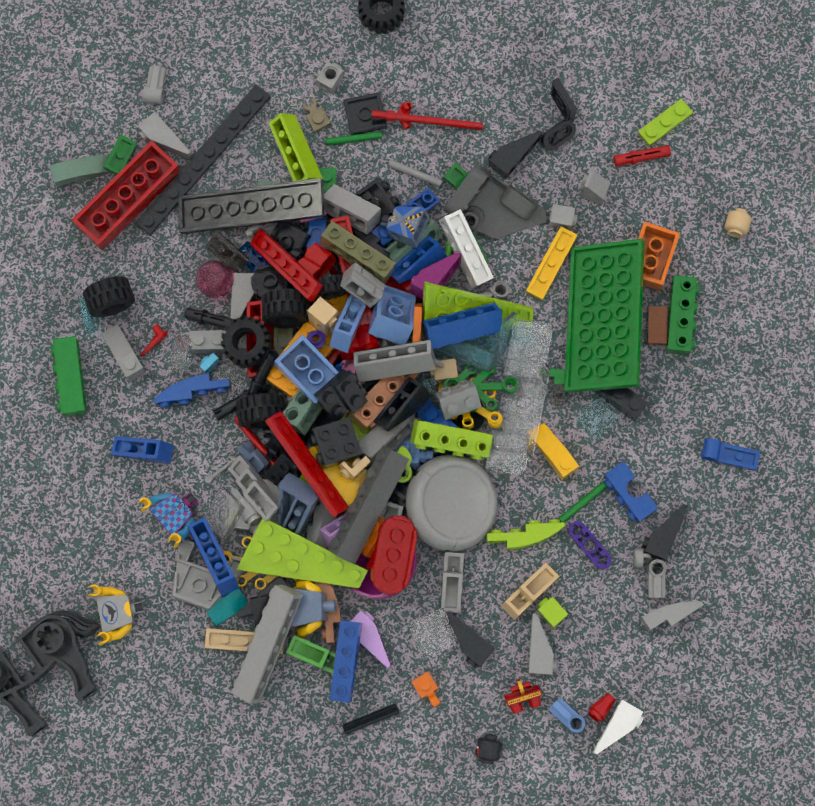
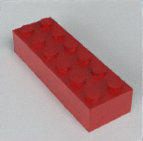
[72,140,180,251]

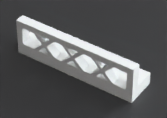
[439,209,494,289]

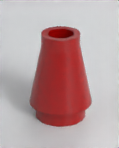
[588,693,616,723]

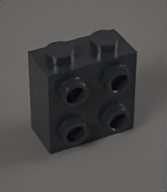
[309,417,363,470]

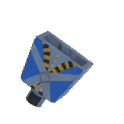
[381,206,430,248]

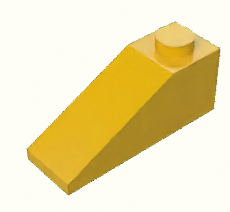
[528,423,579,480]

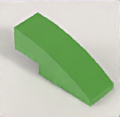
[286,635,336,674]

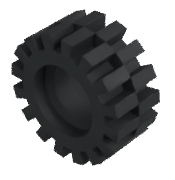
[315,275,348,300]

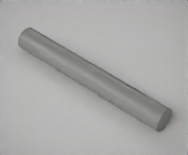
[389,160,443,187]

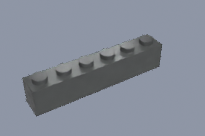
[328,445,409,564]

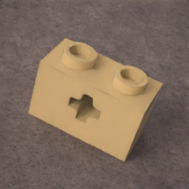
[307,297,339,338]

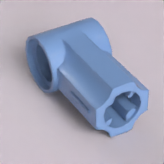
[548,697,585,734]

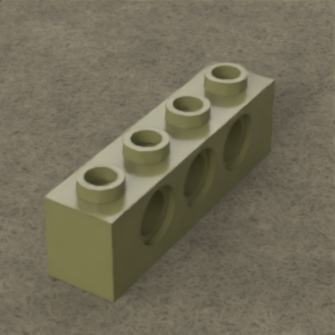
[320,221,396,284]

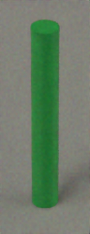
[326,131,382,146]
[558,482,607,522]

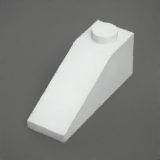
[592,700,644,755]

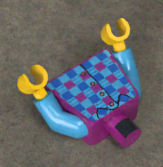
[137,493,198,548]

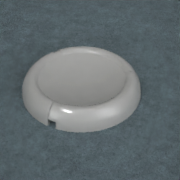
[406,455,498,552]

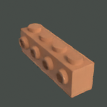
[347,373,419,431]

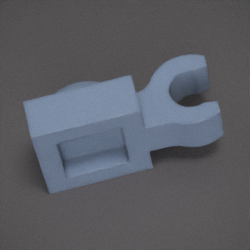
[238,441,269,474]

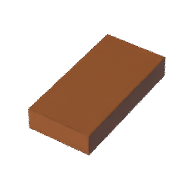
[647,306,667,345]

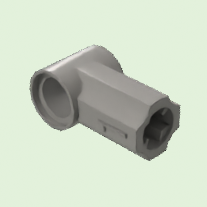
[142,66,166,105]
[647,559,667,598]

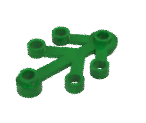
[443,363,518,412]

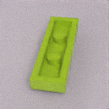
[638,98,693,147]

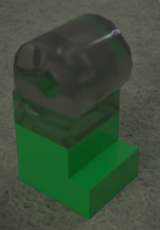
[548,369,567,406]

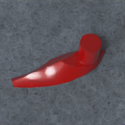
[140,324,168,357]

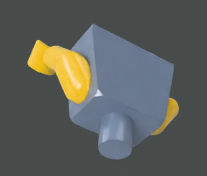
[291,578,337,639]

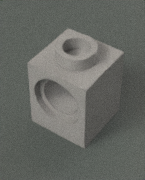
[316,62,344,94]
[549,204,578,231]

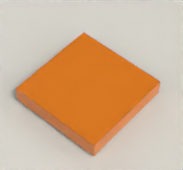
[412,303,423,343]

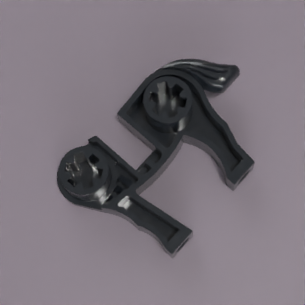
[0,610,101,737]

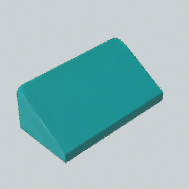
[205,589,248,626]

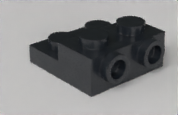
[355,178,401,225]
[314,369,368,422]
[265,434,305,486]

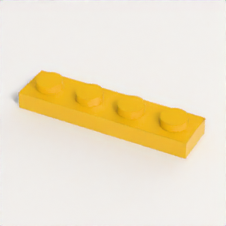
[526,226,577,301]

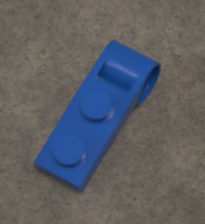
[701,438,760,471]

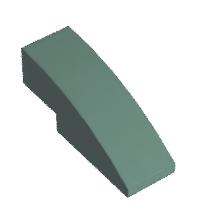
[49,155,111,187]

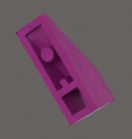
[410,252,461,300]

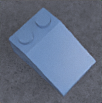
[368,285,416,345]
[274,335,339,404]

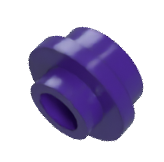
[307,330,326,349]

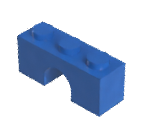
[603,461,658,524]

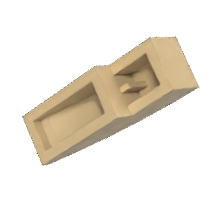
[501,563,560,620]

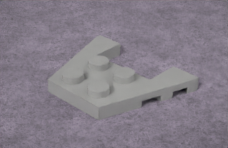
[173,539,244,611]

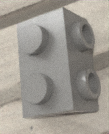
[435,380,482,420]

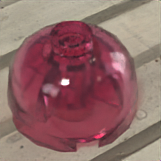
[195,260,234,299]

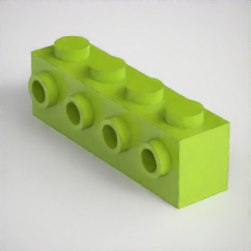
[268,113,323,181]
[410,419,493,460]

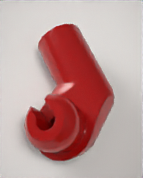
[397,101,412,130]

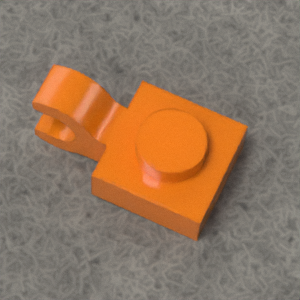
[411,672,440,708]

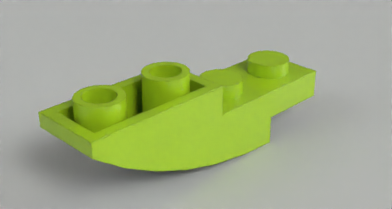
[486,519,565,550]

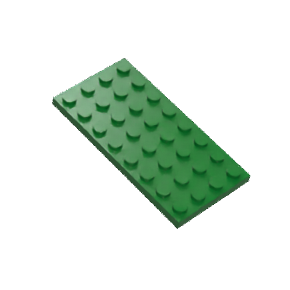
[564,238,645,393]

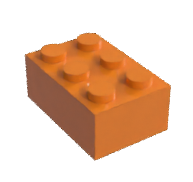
[638,221,680,291]

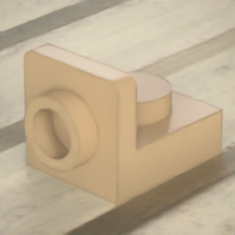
[339,456,371,481]

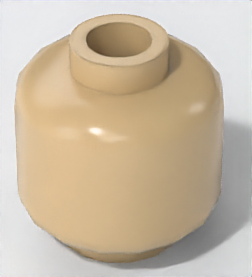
[725,208,752,238]

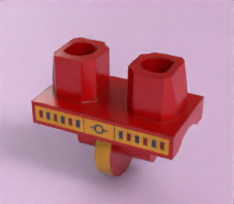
[504,678,542,714]

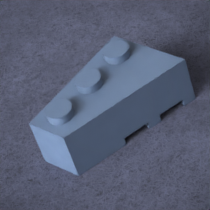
[278,472,320,536]

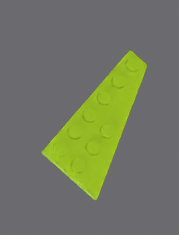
[421,282,534,337]
[236,518,368,588]

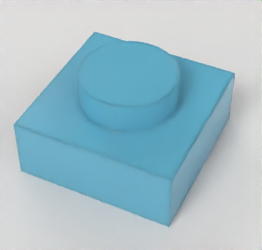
[200,353,220,374]

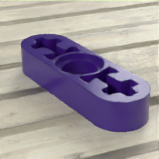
[568,521,611,570]

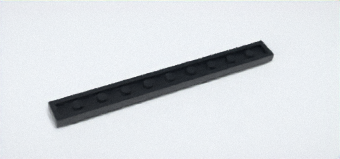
[135,85,271,236]

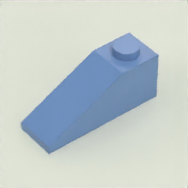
[329,294,367,353]

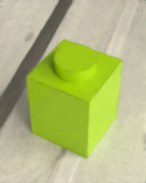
[537,596,568,629]

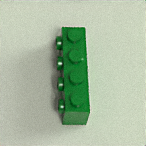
[666,275,699,355]
[50,336,88,417]

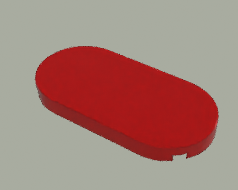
[371,516,417,594]

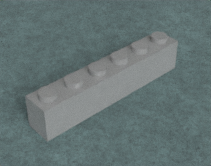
[232,585,303,704]

